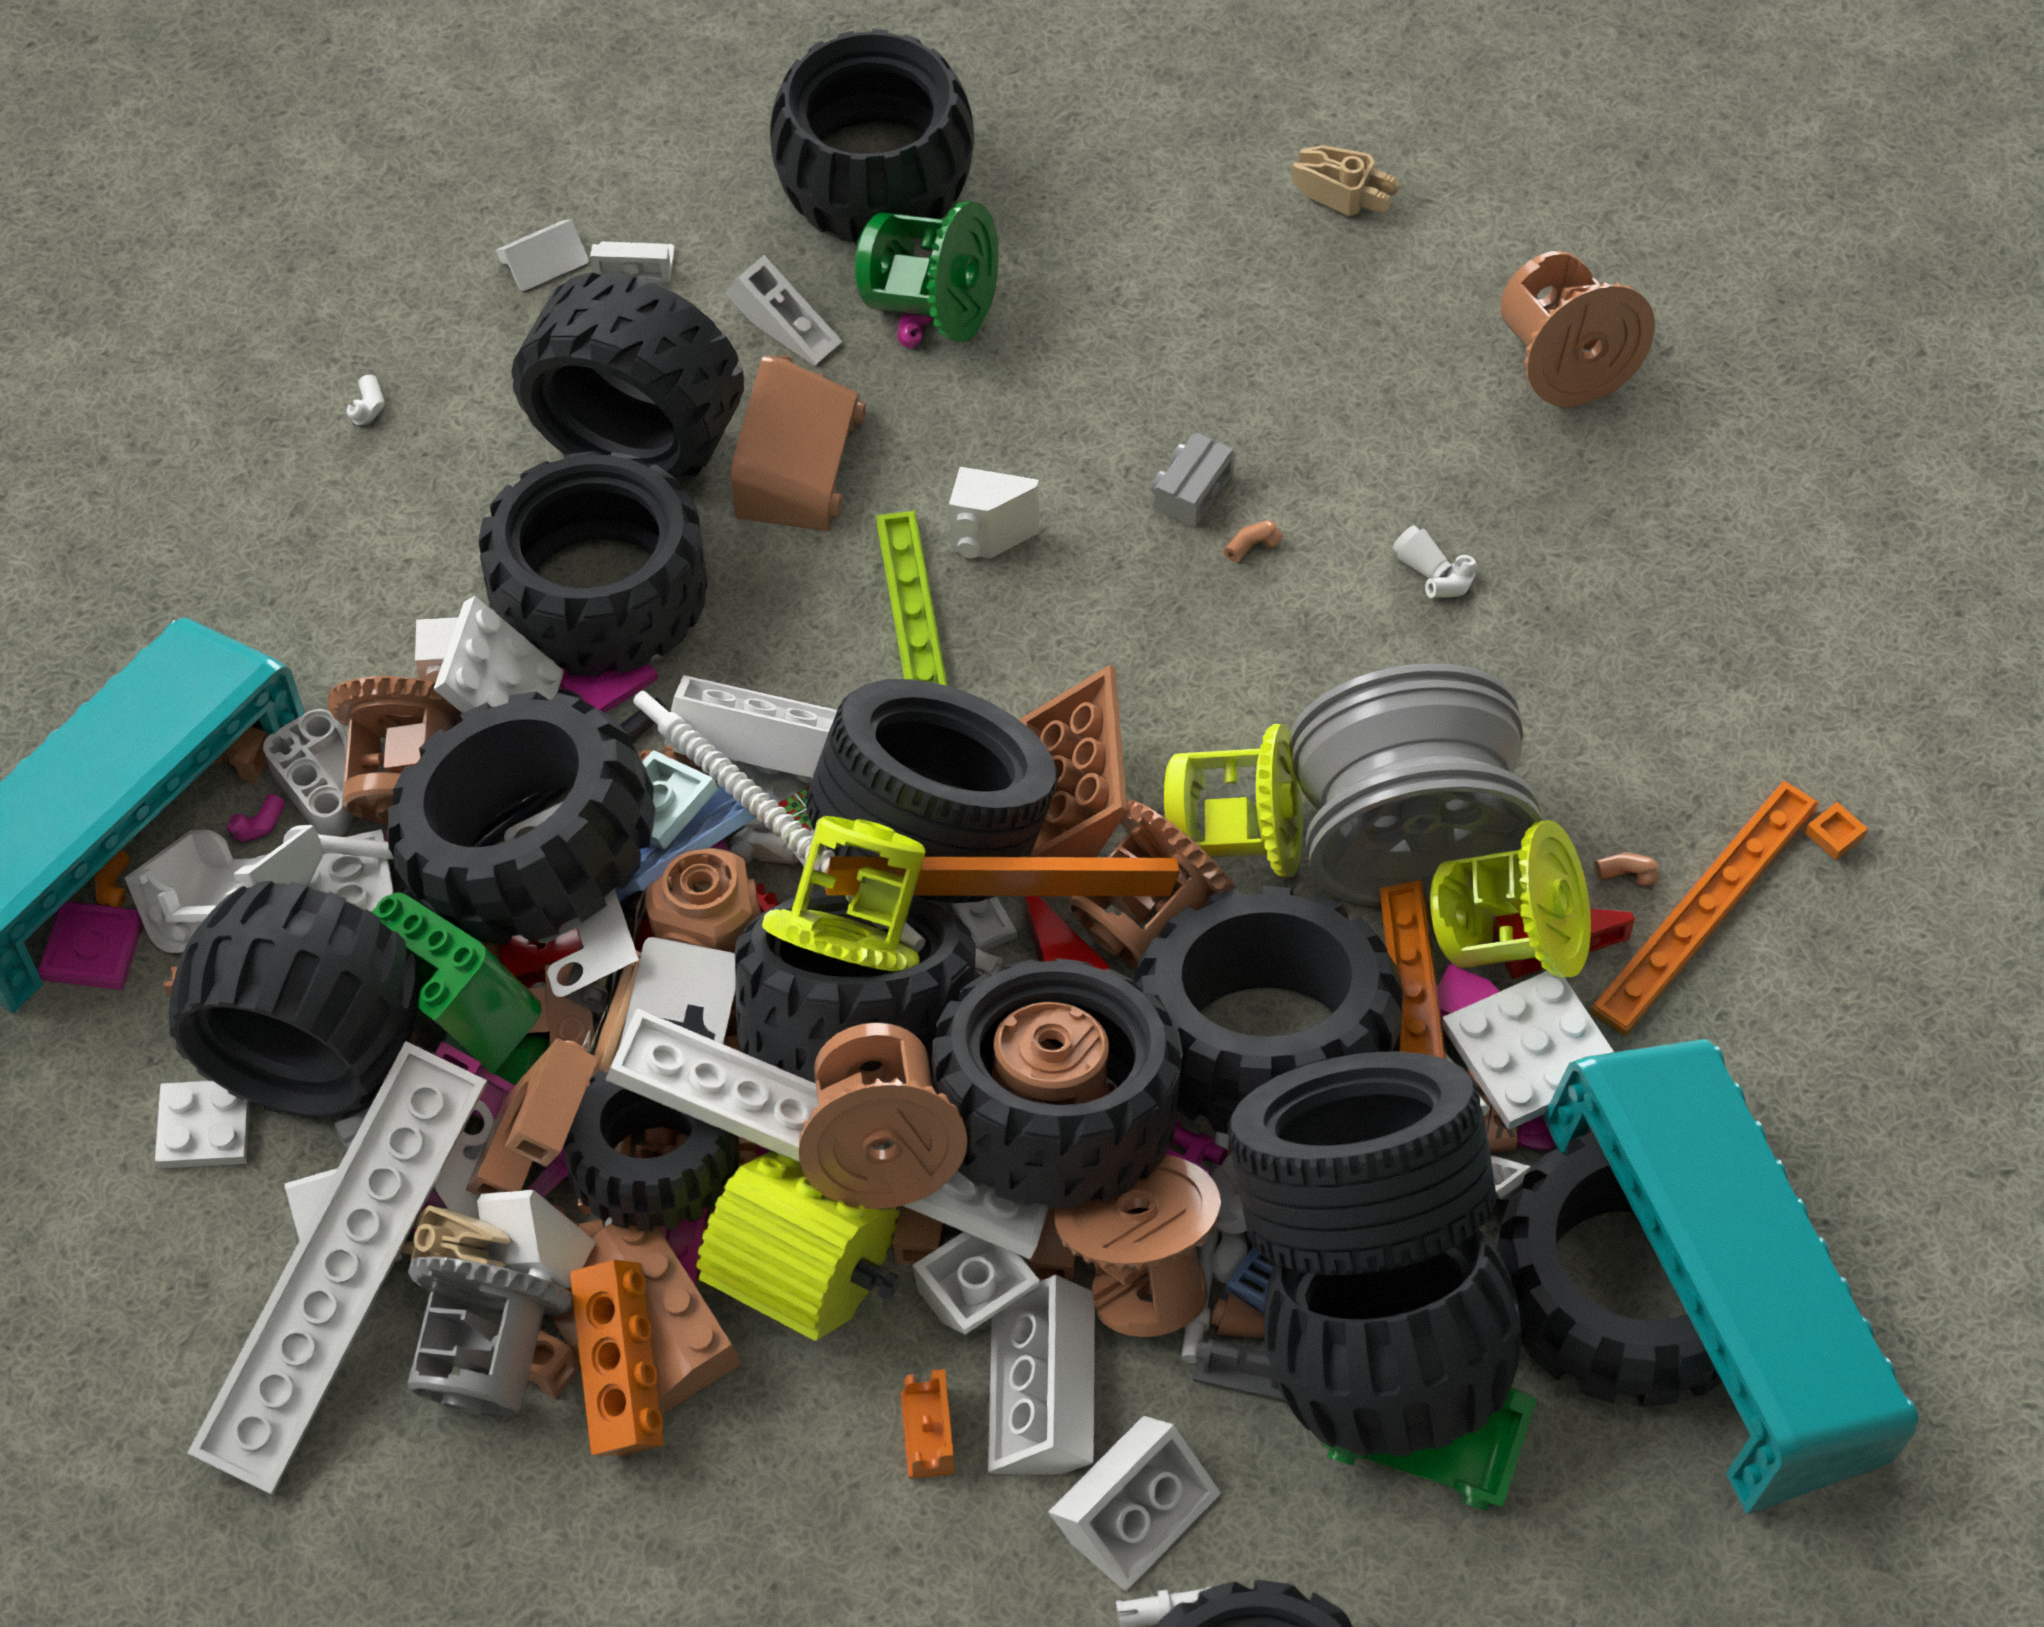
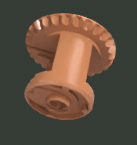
[1500,251,1655,407]
[327,676,463,824]
[1069,800,1237,970]
[992,1002,1115,1105]
[798,1023,967,1209]
[1054,1155,1221,1337]

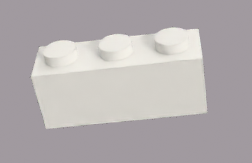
[1048,1416,1221,1591]

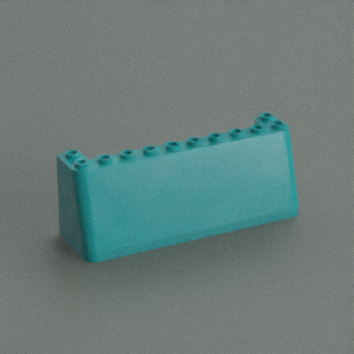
[0,617,305,1014]
[1543,1039,1919,1515]

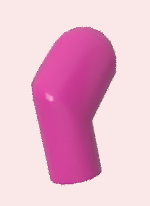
[897,313,934,348]

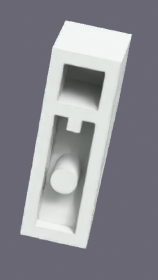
[725,255,842,366]

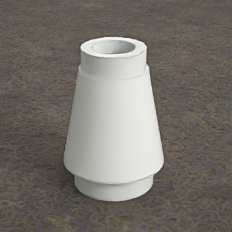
[1392,525,1453,578]

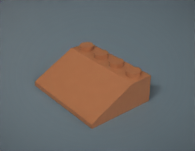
[1020,665,1127,858]
[550,1222,742,1415]

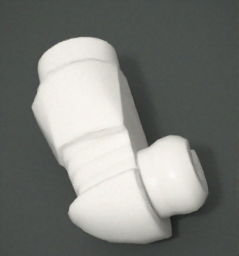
[730,826,799,866]

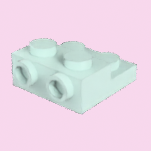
[643,750,719,850]

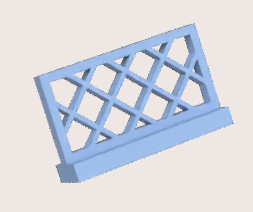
[615,786,774,901]

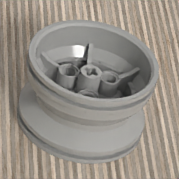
[1289,663,1542,907]

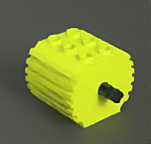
[696,1150,900,1341]

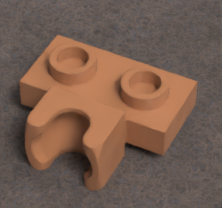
[528,963,594,1050]

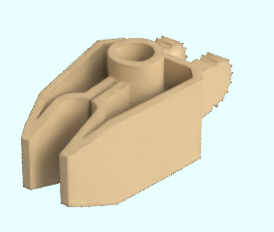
[1292,146,1401,216]
[400,1206,510,1268]

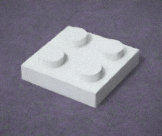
[155,1081,250,1169]

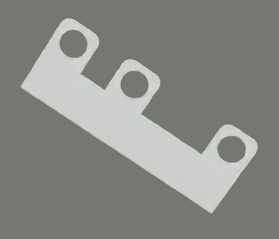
[504,801,639,997]

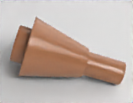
[1209,1292,1265,1339]

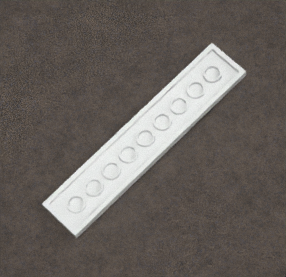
[605,1008,1048,1259]
[188,1041,488,1495]

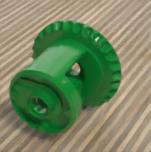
[854,201,999,342]

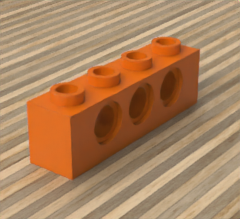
[570,1259,664,1456]

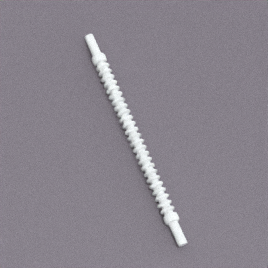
[633,691,926,952]

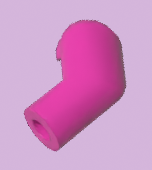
[227,794,286,843]

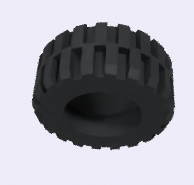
[563,1070,740,1232]

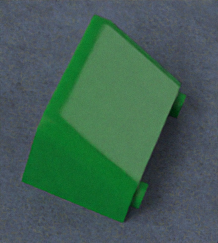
[1321,1387,1537,1511]

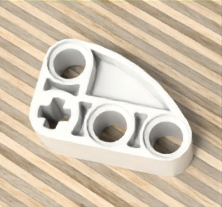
[263,709,354,836]

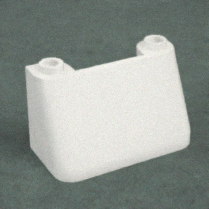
[125,825,323,953]

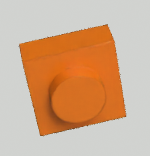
[1805,802,1868,860]

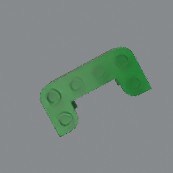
[372,892,542,1074]

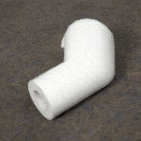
[347,375,385,425]

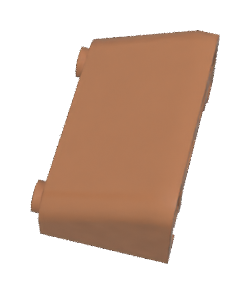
[731,355,866,531]

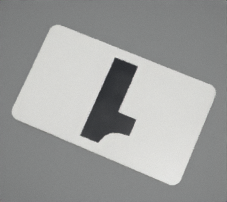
[620,937,736,1045]

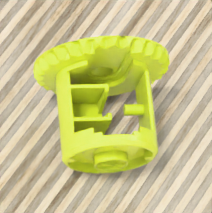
[1164,724,1303,877]
[762,816,926,972]
[1430,820,1591,978]

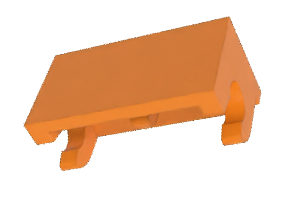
[901,1369,955,1479]

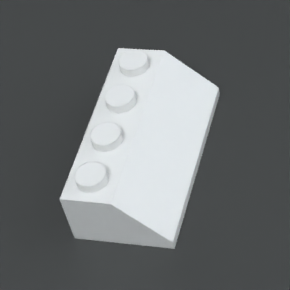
[664,675,837,783]
[988,1275,1095,1475]

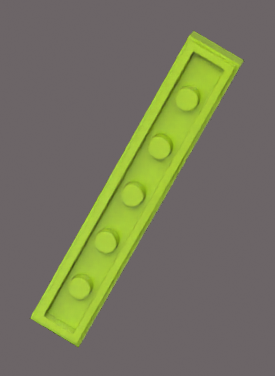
[876,510,947,686]

